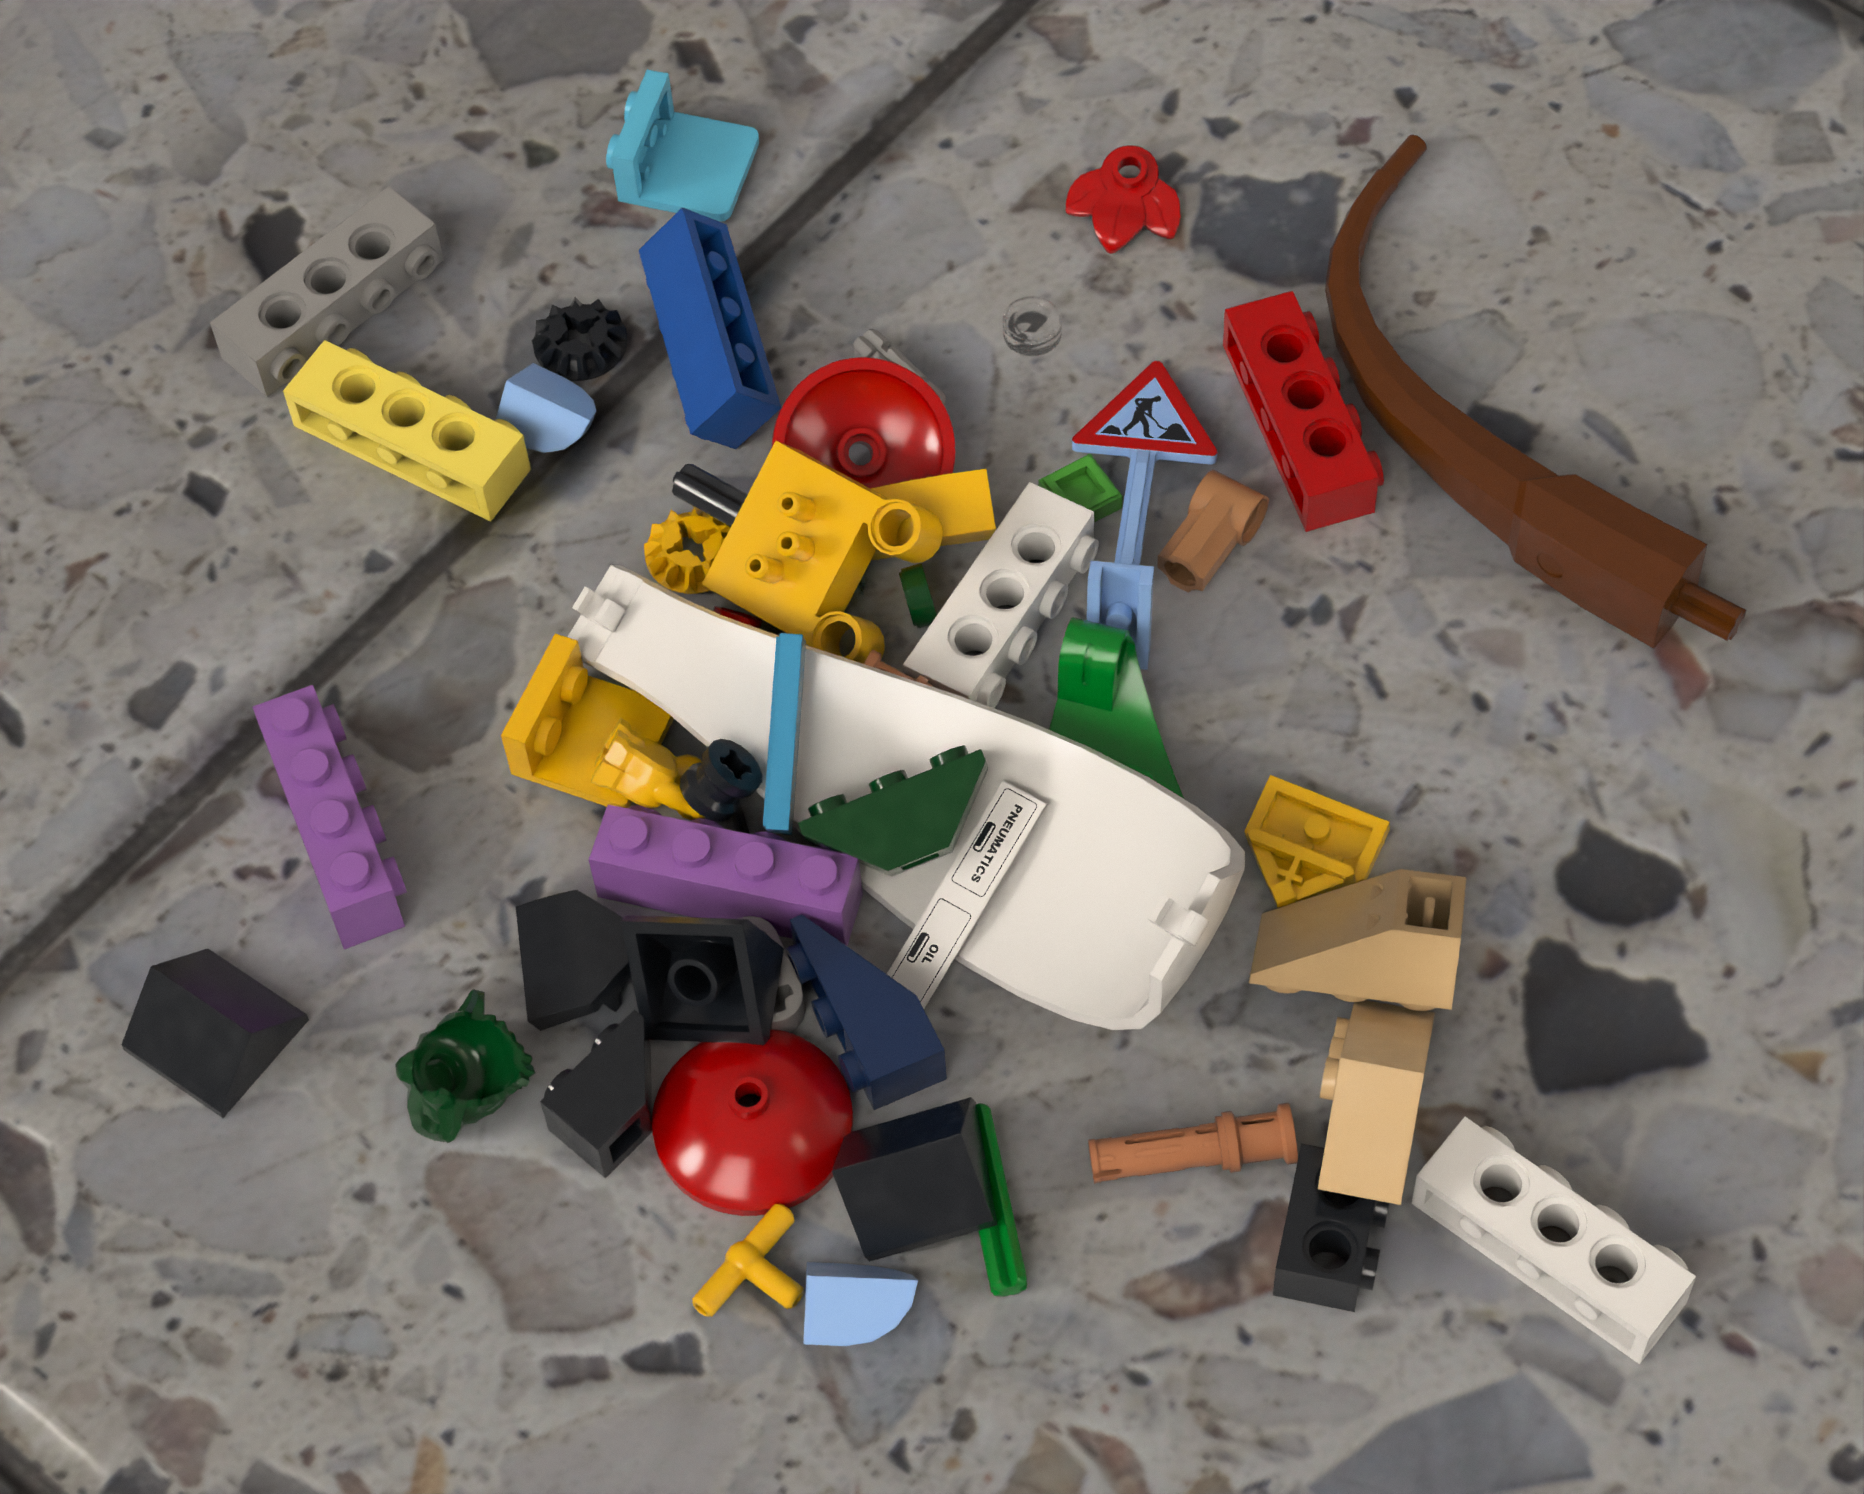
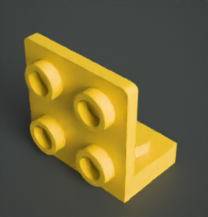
[501,633,674,808]

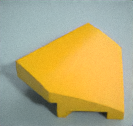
[1244,775,1390,908]

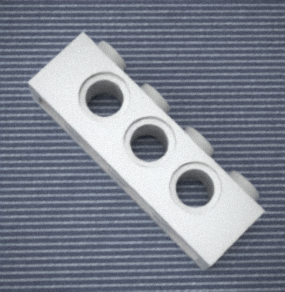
[903,482,1099,708]
[1411,1117,1696,1364]

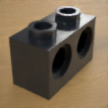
[1273,1143,1389,1312]

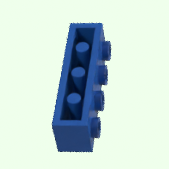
[639,207,782,449]

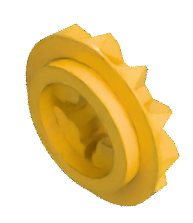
[644,507,731,594]

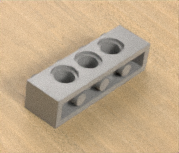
[210,186,444,397]

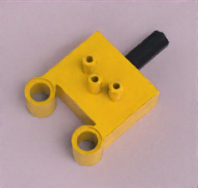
[672,441,943,664]

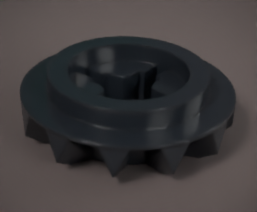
[532,297,628,381]

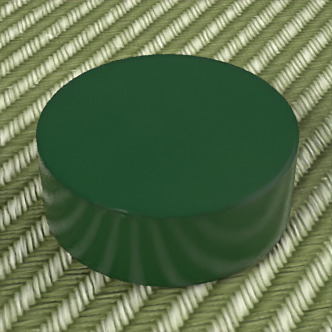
[899,563,937,628]

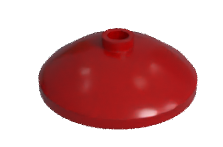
[771,357,956,489]
[652,1030,853,1216]

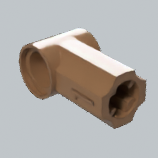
[1157,469,1269,593]

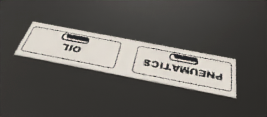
[887,780,1046,1009]

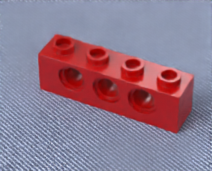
[1223,291,1384,532]

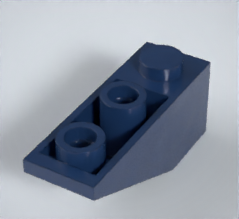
[785,914,947,1110]

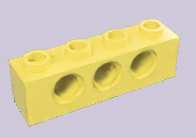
[283,340,531,522]

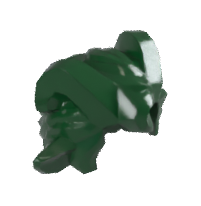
[395,989,536,1143]

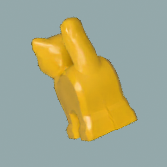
[591,718,705,820]

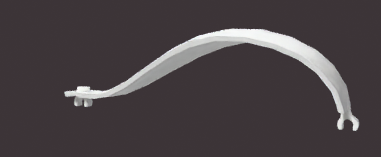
[568,565,1245,1030]

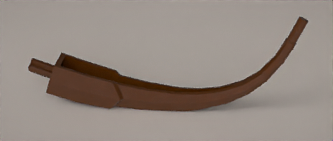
[1325,135,1746,649]

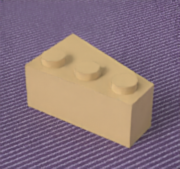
[1318,1000,1435,1205]

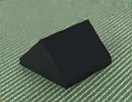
[621,915,784,1045]
[121,948,309,1118]
[832,1097,998,1262]

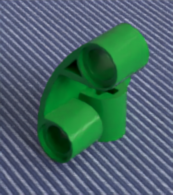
[1049,617,1184,799]

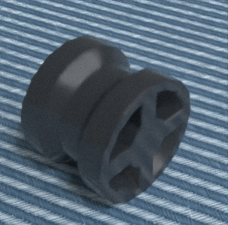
[680,739,762,822]

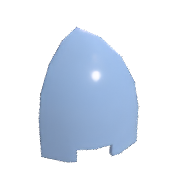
[496,363,596,453]
[803,1262,918,1346]

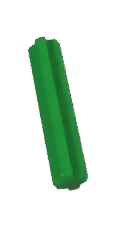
[976,1103,1027,1297]

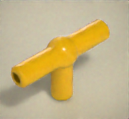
[692,1204,804,1317]

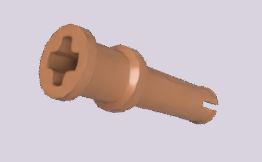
[1088,1103,1298,1184]

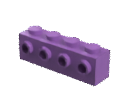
[252,685,407,949]
[589,804,863,946]

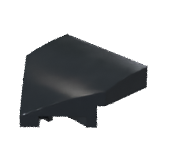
[516,890,631,1031]

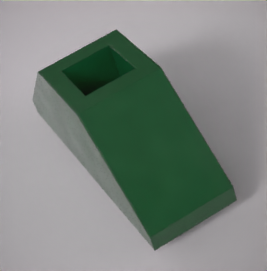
[798,745,988,877]

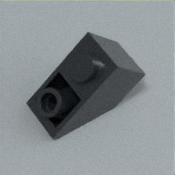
[540,1010,652,1178]

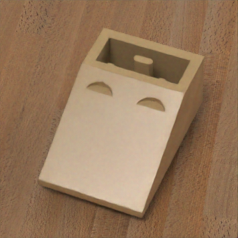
[1249,869,1466,1011]

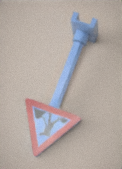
[1072,361,1218,670]

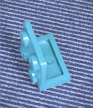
[606,69,759,222]

